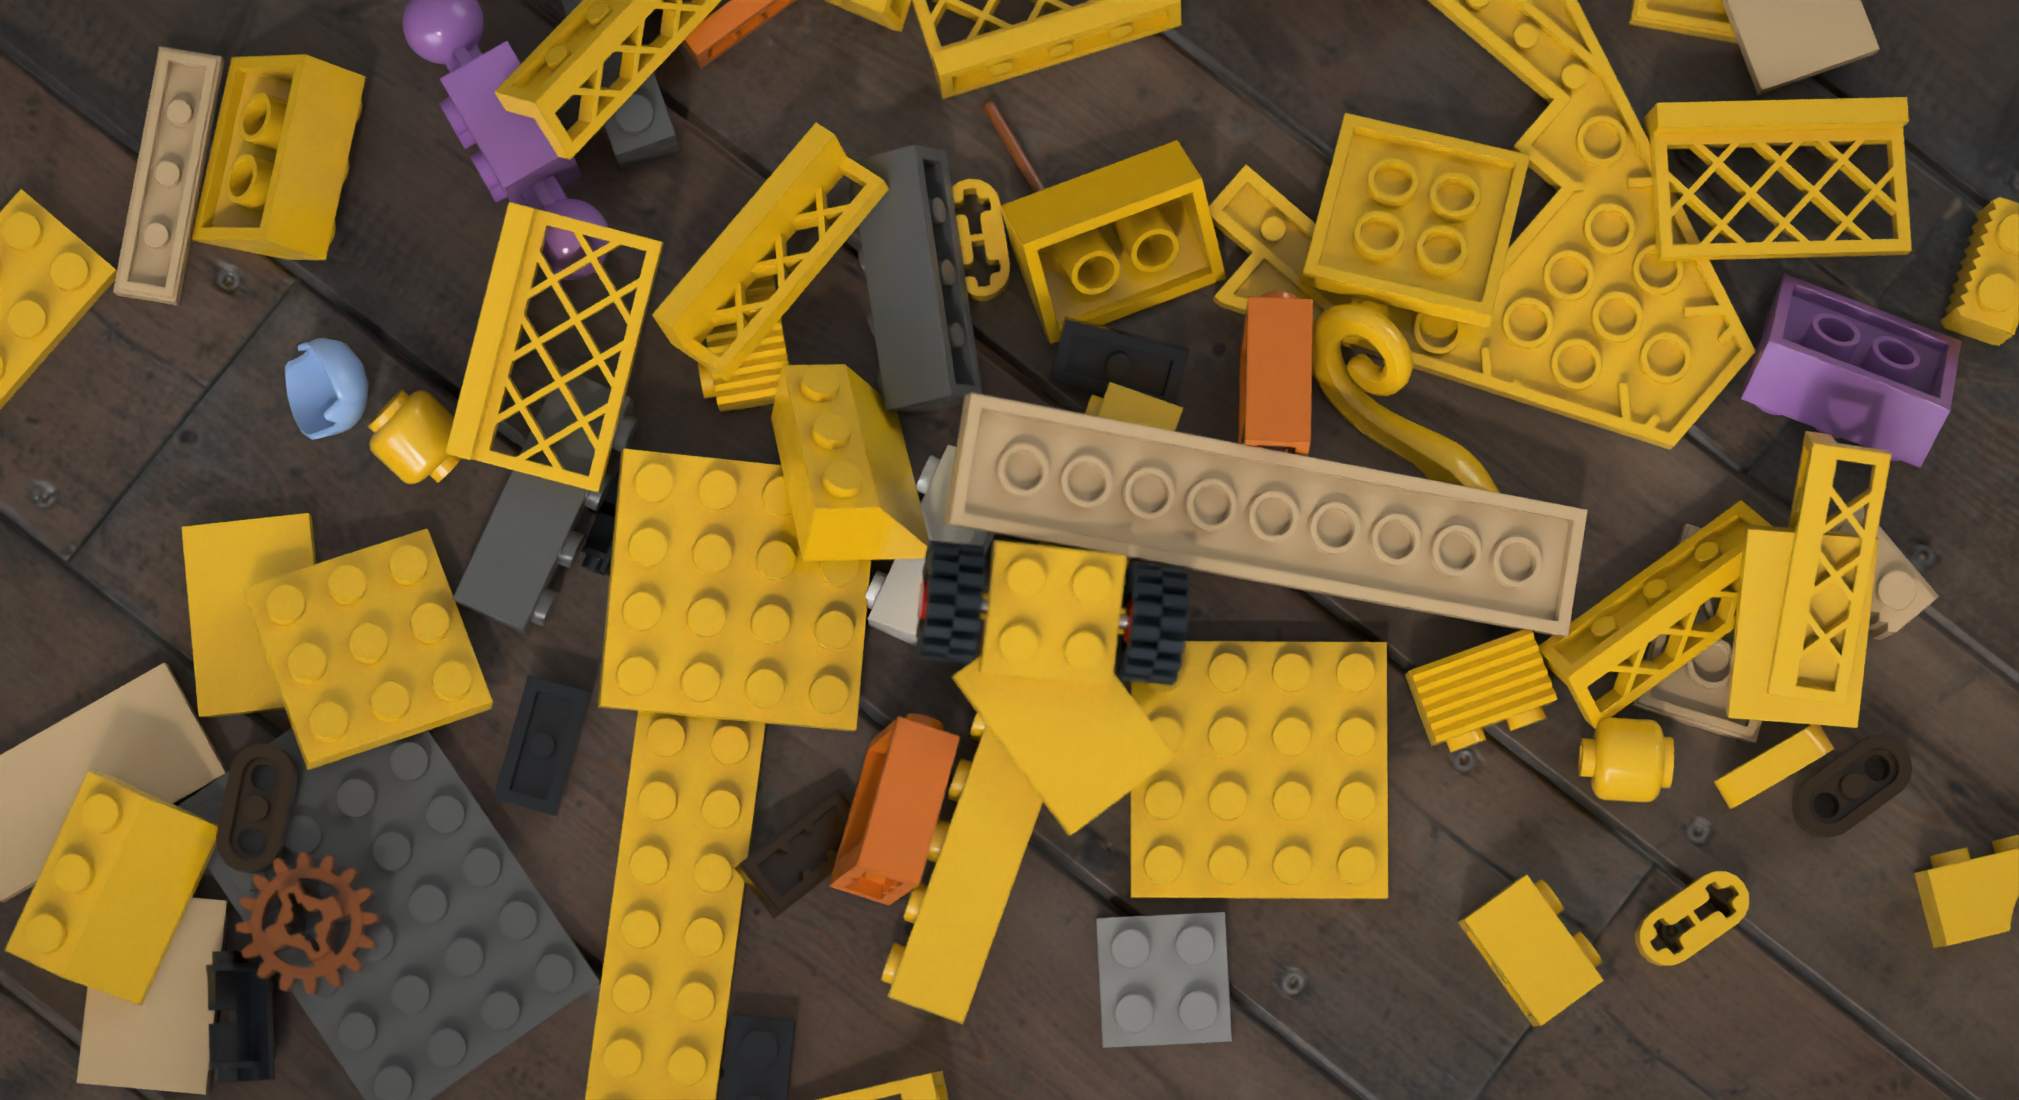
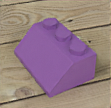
[1741,273,1962,468]

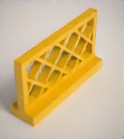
[911,0,1182,99]
[1644,97,1912,261]
[445,202,664,492]

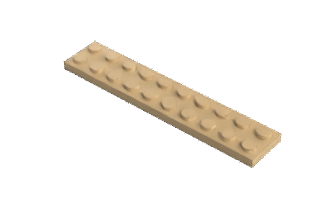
[944,393,1588,636]

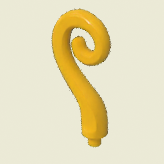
[1312,304,1500,493]

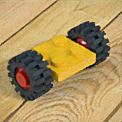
[916,540,1189,687]

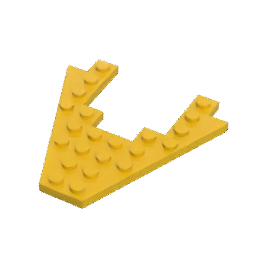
[1209,0,1756,450]

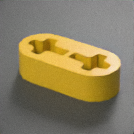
[952,179,1010,301]
[1714,724,1834,809]
[1635,871,1749,966]

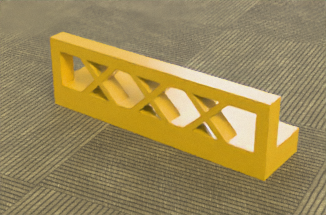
[494,0,722,160]
[652,123,889,382]
[1767,431,1891,706]
[1538,500,1773,729]

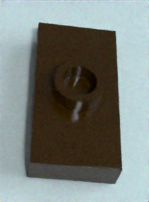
[735,788,851,919]

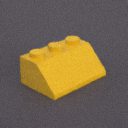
[191,54,366,260]
[1001,140,1227,345]
[771,364,930,561]
[5,771,218,1005]

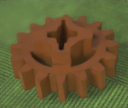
[236,852,381,994]

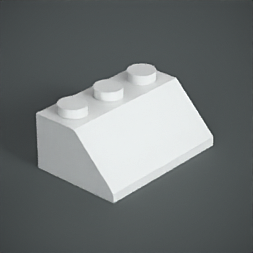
[865,445,995,647]

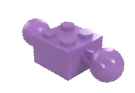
[402,0,610,280]

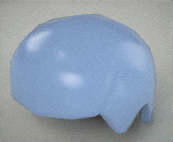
[285,338,369,440]

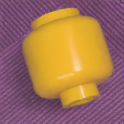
[367,389,462,484]
[1579,717,1674,803]

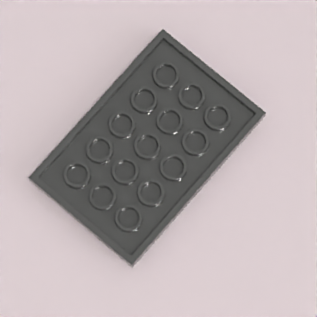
[178,728,601,1100]

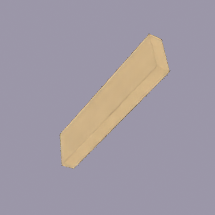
[113,46,225,306]

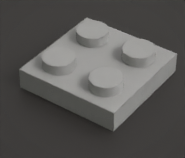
[1096,912,1232,1048]

